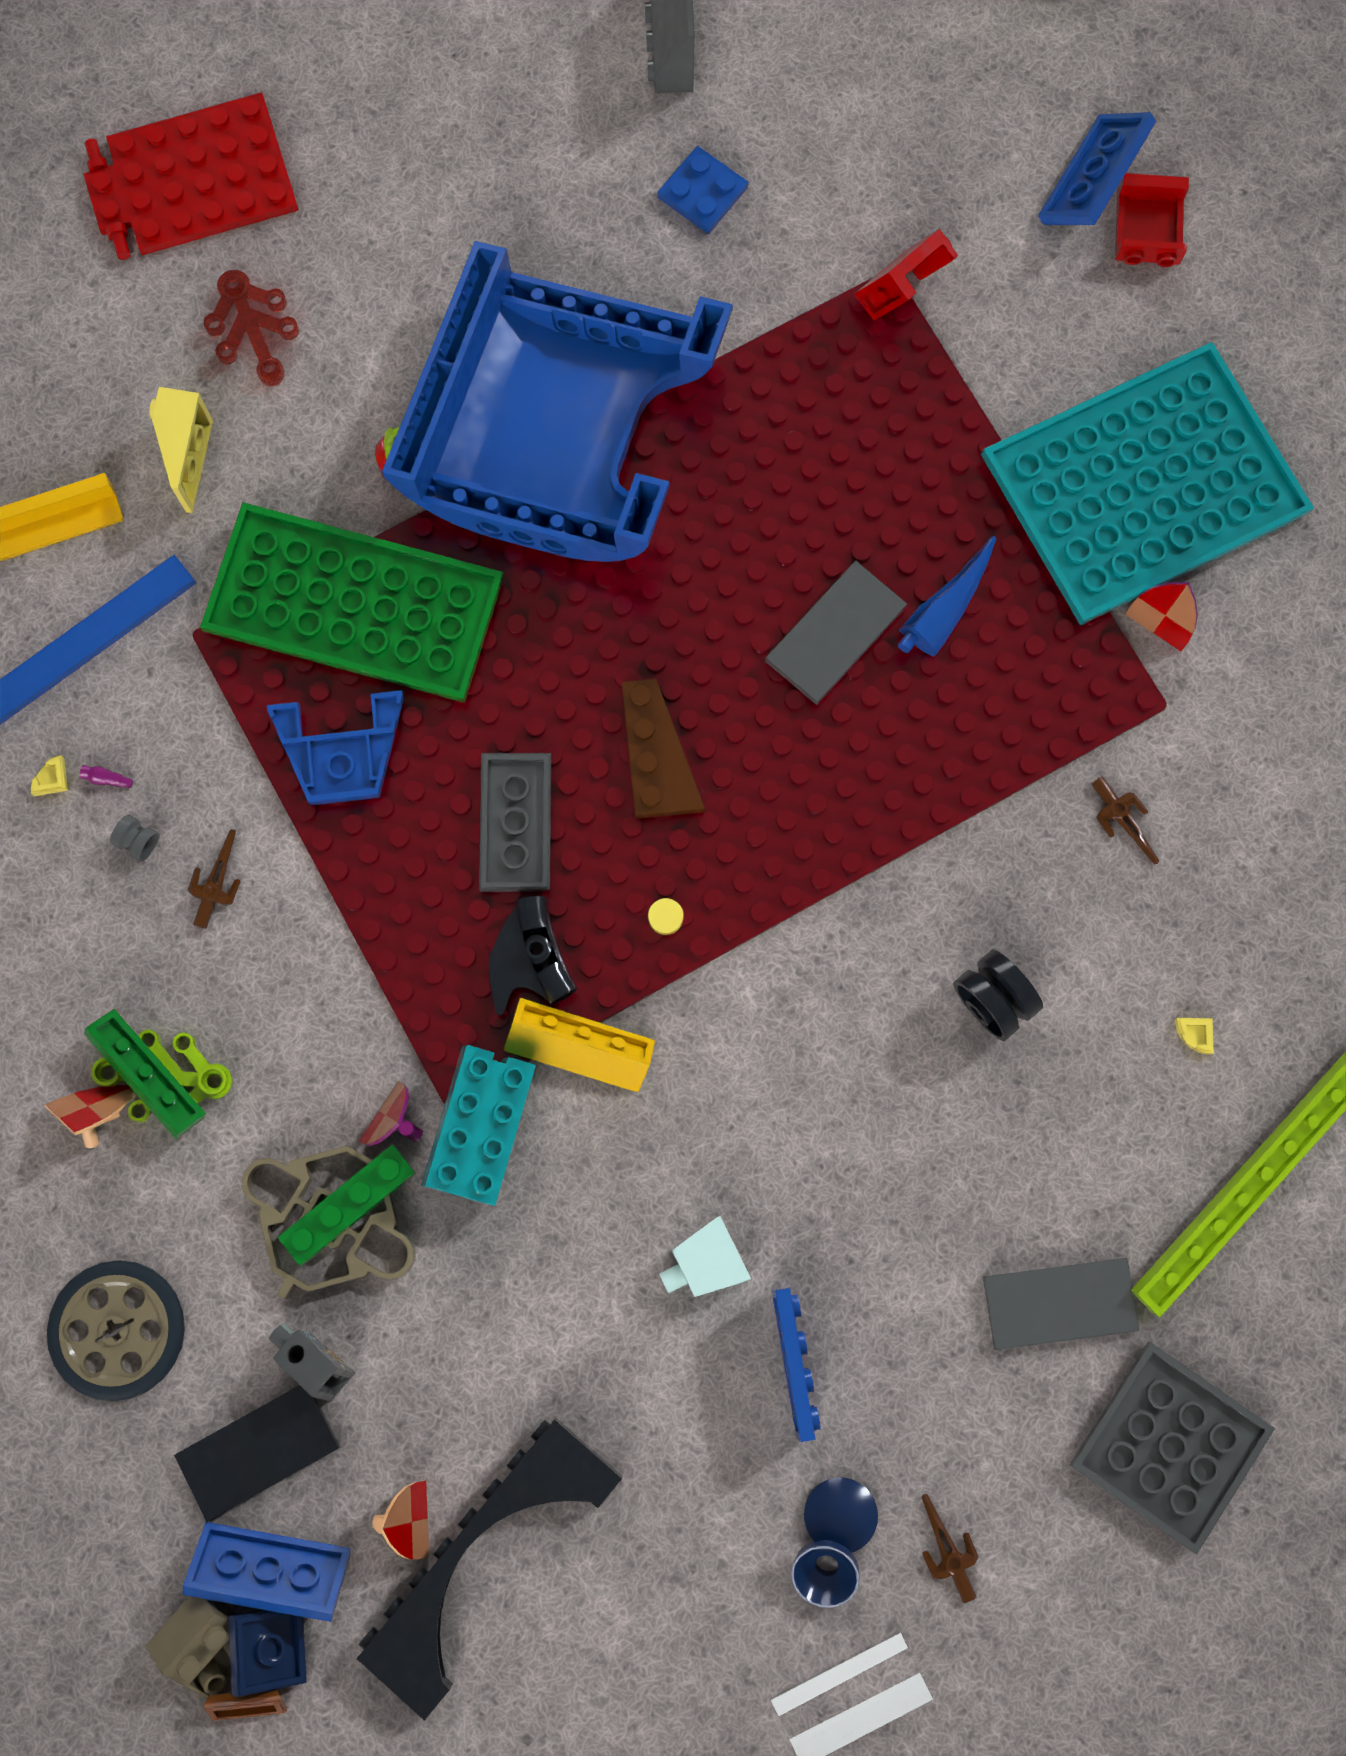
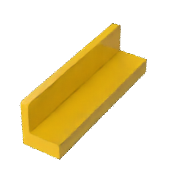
[0,473,124,561]
[504,998,655,1092]

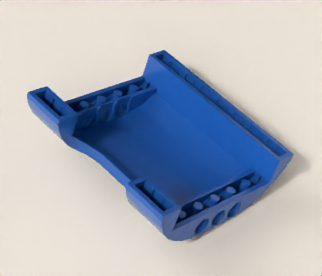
[382,241,733,562]

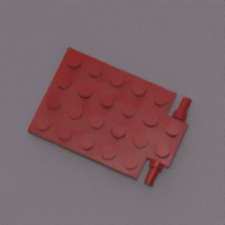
[83,92,299,260]

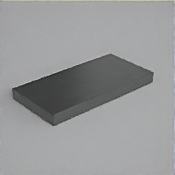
[765,561,907,705]
[479,753,551,892]
[983,1258,1140,1350]

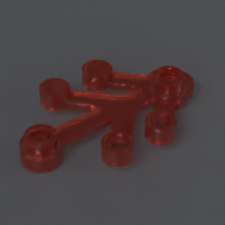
[203,270,299,386]

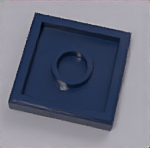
[228,1610,307,1697]

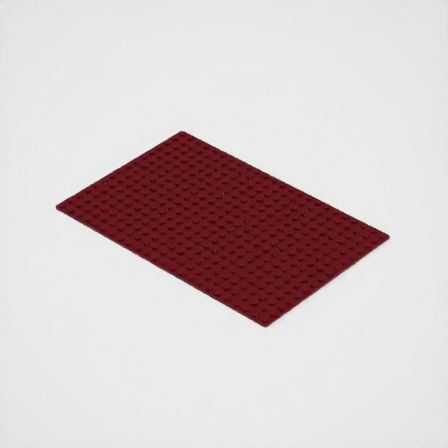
[193,277,1167,1104]

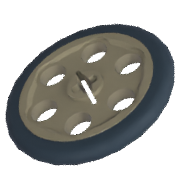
[47,1260,185,1401]

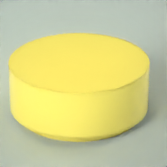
[648,898,683,935]

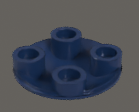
[804,1477,878,1552]

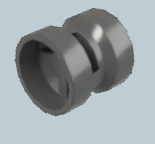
[110,814,160,862]

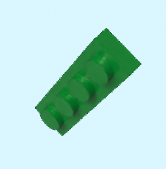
[84,1009,206,1139]
[277,1144,416,1266]

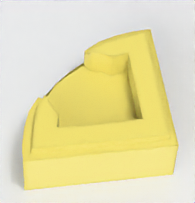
[31,755,68,796]
[1175,1018,1214,1055]

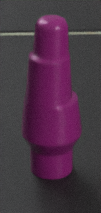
[79,765,133,788]

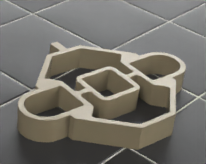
[242,1145,416,1299]

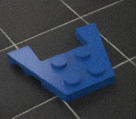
[267,690,404,805]

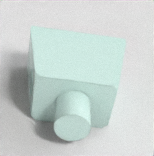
[659,1216,751,1297]

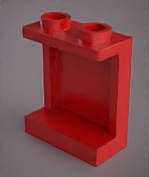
[1115,173,1189,267]
[855,228,958,321]

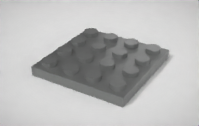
[1069,1342,1275,1554]

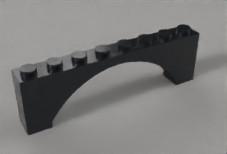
[356,1418,623,1721]

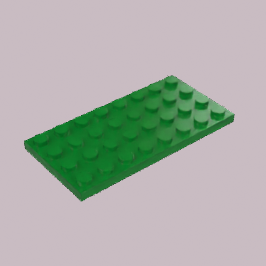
[200,502,504,703]

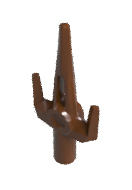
[1091,776,1159,864]
[188,829,240,929]
[922,1494,979,1603]

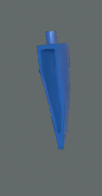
[898,536,996,657]

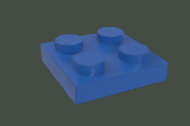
[657,145,749,234]

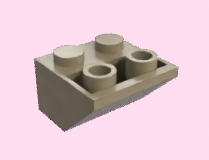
[146,1596,236,1699]

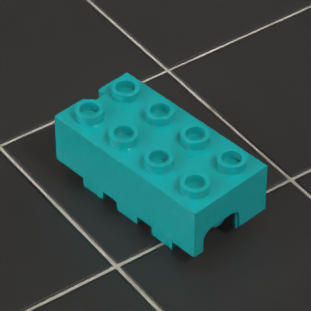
[421,1045,536,1206]

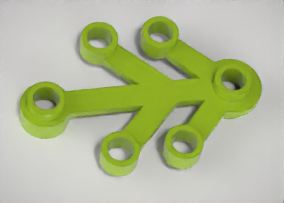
[91,1029,233,1122]

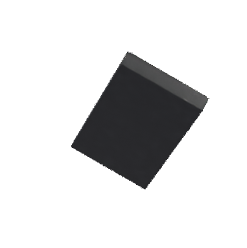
[174,1385,341,1522]

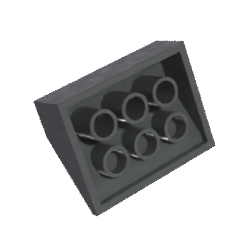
[645,0,695,93]

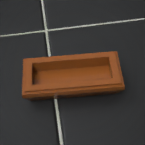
[204,1689,287,1721]

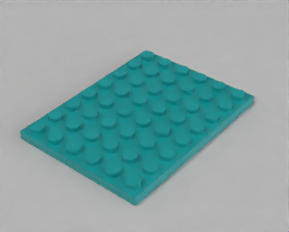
[981,342,1314,626]

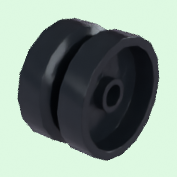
[953,949,1044,1041]

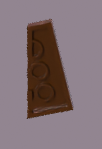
[622,679,705,819]

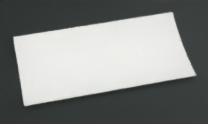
[771,1633,933,1756]

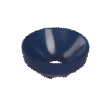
[791,1540,860,1608]

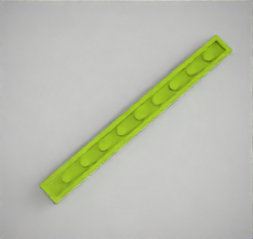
[1131,1051,1346,1318]

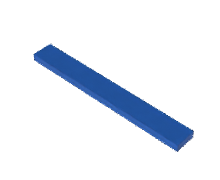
[0,554,197,725]

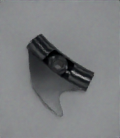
[489,896,578,1016]

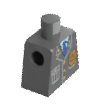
[269,1323,355,1401]

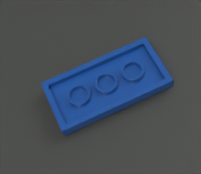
[1038,112,1157,225]
[772,1288,821,1442]
[182,1522,351,1622]

